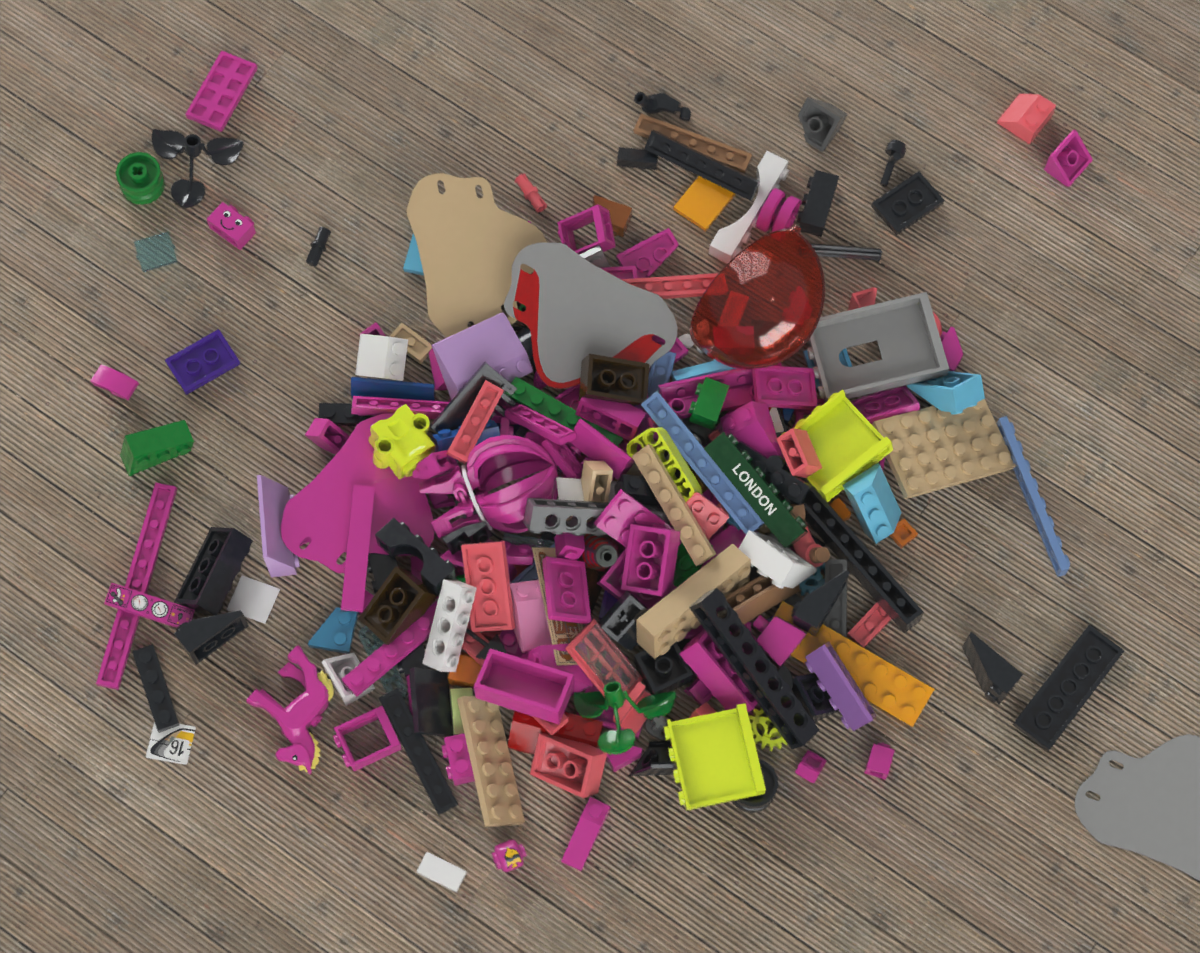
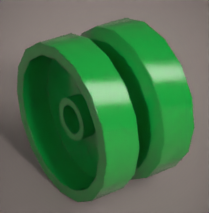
[116,152,165,205]

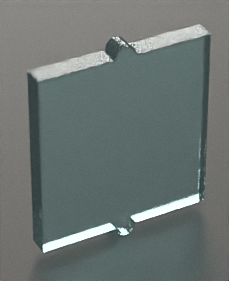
[134,232,177,272]

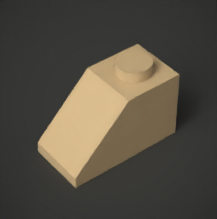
[581,461,613,502]

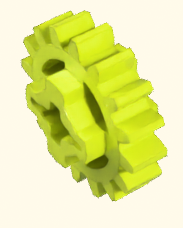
[749,707,788,751]

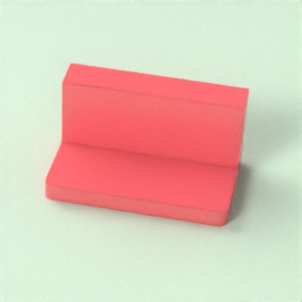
[613,682,651,735]

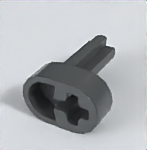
[644,716,667,741]

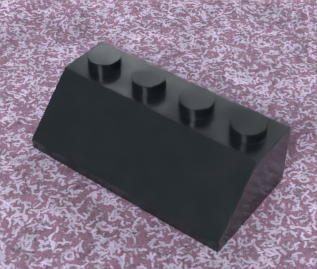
[174,527,253,616]

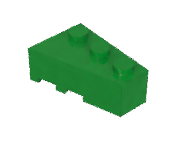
[120,420,194,476]

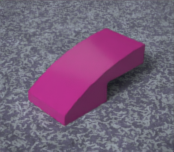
[90,364,139,400]

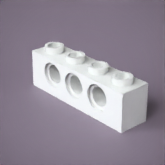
[422,579,477,672]

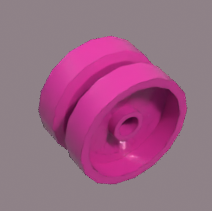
[756,188,801,240]

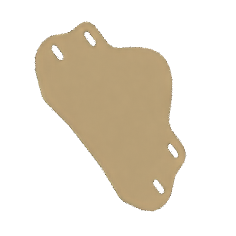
[407,173,547,337]

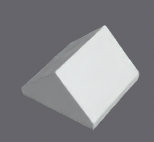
[322,653,375,706]

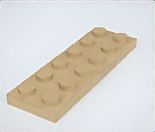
[457,696,525,827]

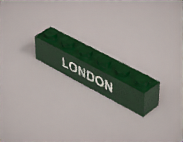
[704,432,808,549]

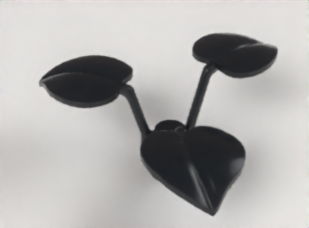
[152,129,244,208]

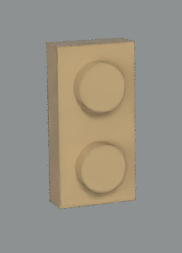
[389,323,432,364]

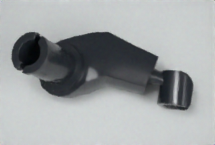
[634,92,691,121]

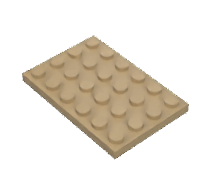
[872,399,1016,499]

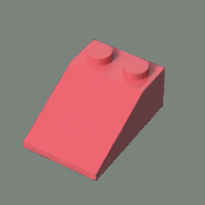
[530,733,607,798]

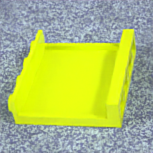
[781,389,893,503]
[663,703,766,811]

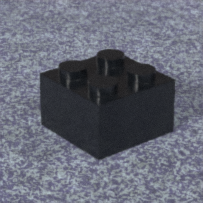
[634,642,693,696]

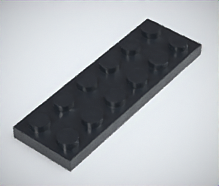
[1012,625,1124,751]

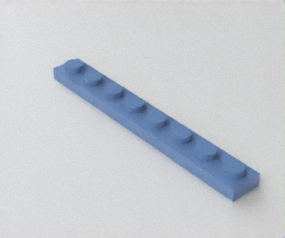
[641,391,765,534]
[997,416,1070,577]

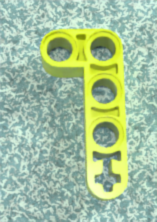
[626,427,702,502]

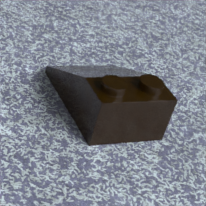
[579,354,649,405]
[358,566,437,645]

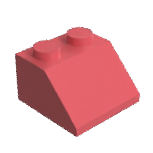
[997,94,1056,145]

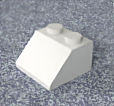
[355,334,408,381]

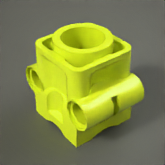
[368,404,436,479]

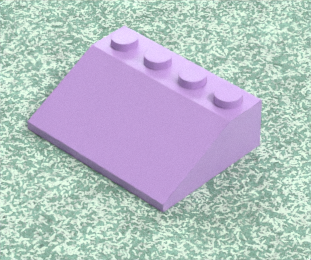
[431,312,533,400]
[257,475,300,577]

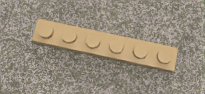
[632,444,716,566]

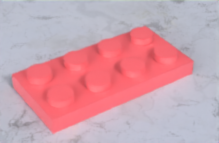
[461,541,515,632]

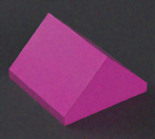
[1044,130,1093,187]

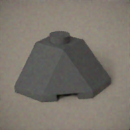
[798,97,848,152]

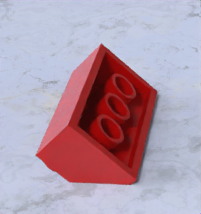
[508,711,603,755]

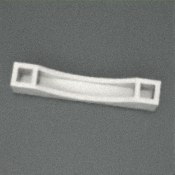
[709,151,789,265]

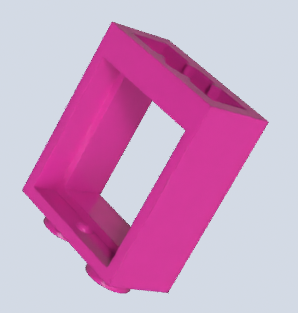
[558,204,616,255]
[333,706,402,772]

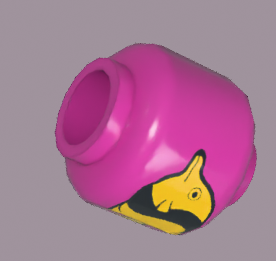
[492,839,526,872]

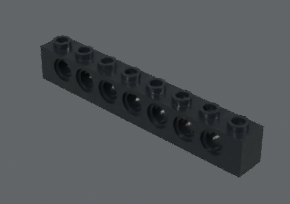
[689,588,820,750]

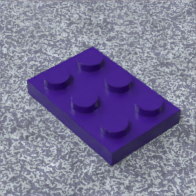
[165,329,240,395]

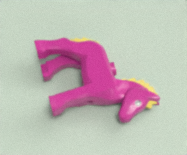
[246,645,334,775]

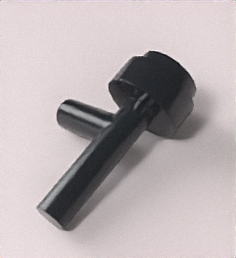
[880,140,906,187]

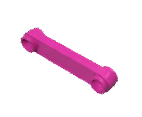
[669,385,755,419]

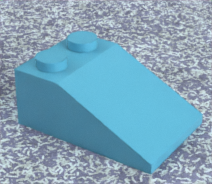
[907,371,985,415]

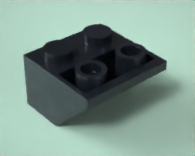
[598,590,649,651]

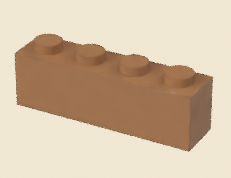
[717,575,800,632]

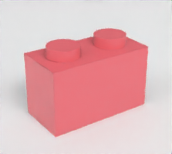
[776,428,822,478]

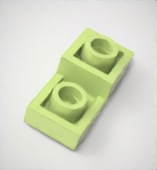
[450,687,473,734]

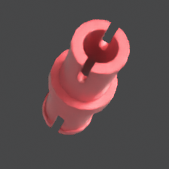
[514,173,547,213]

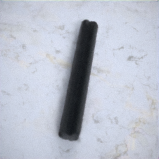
[801,243,882,261]

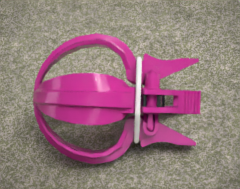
[419,435,559,538]

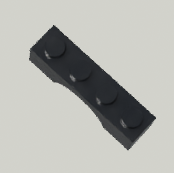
[375,518,456,596]

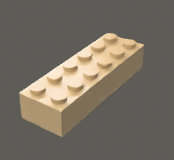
[636,544,751,659]

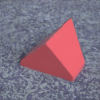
[848,287,877,311]

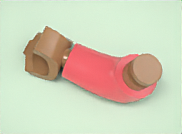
[791,504,830,567]

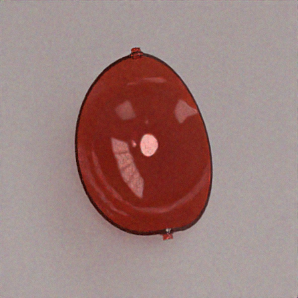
[690,225,825,370]

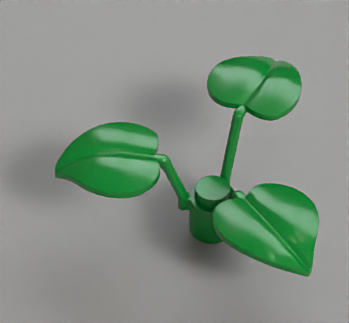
[574,682,676,755]

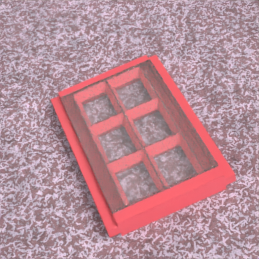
[565,619,643,697]

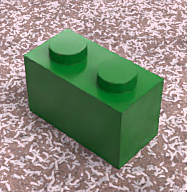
[688,377,729,430]

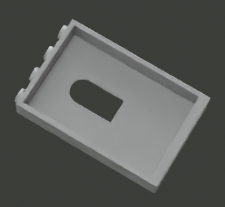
[802,292,949,403]

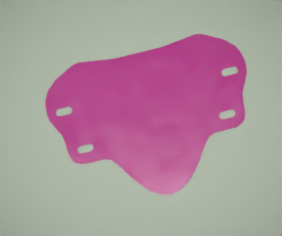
[281,413,435,573]

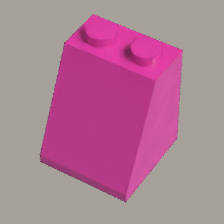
[519,643,593,696]

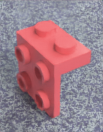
[670,492,729,540]

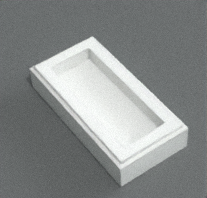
[416,852,467,893]

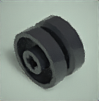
[731,759,778,813]

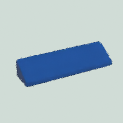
[351,377,436,401]

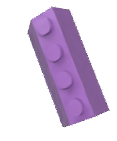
[805,642,877,731]

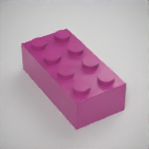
[474,649,574,725]

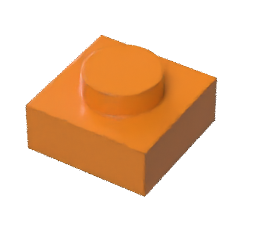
[889,518,918,549]

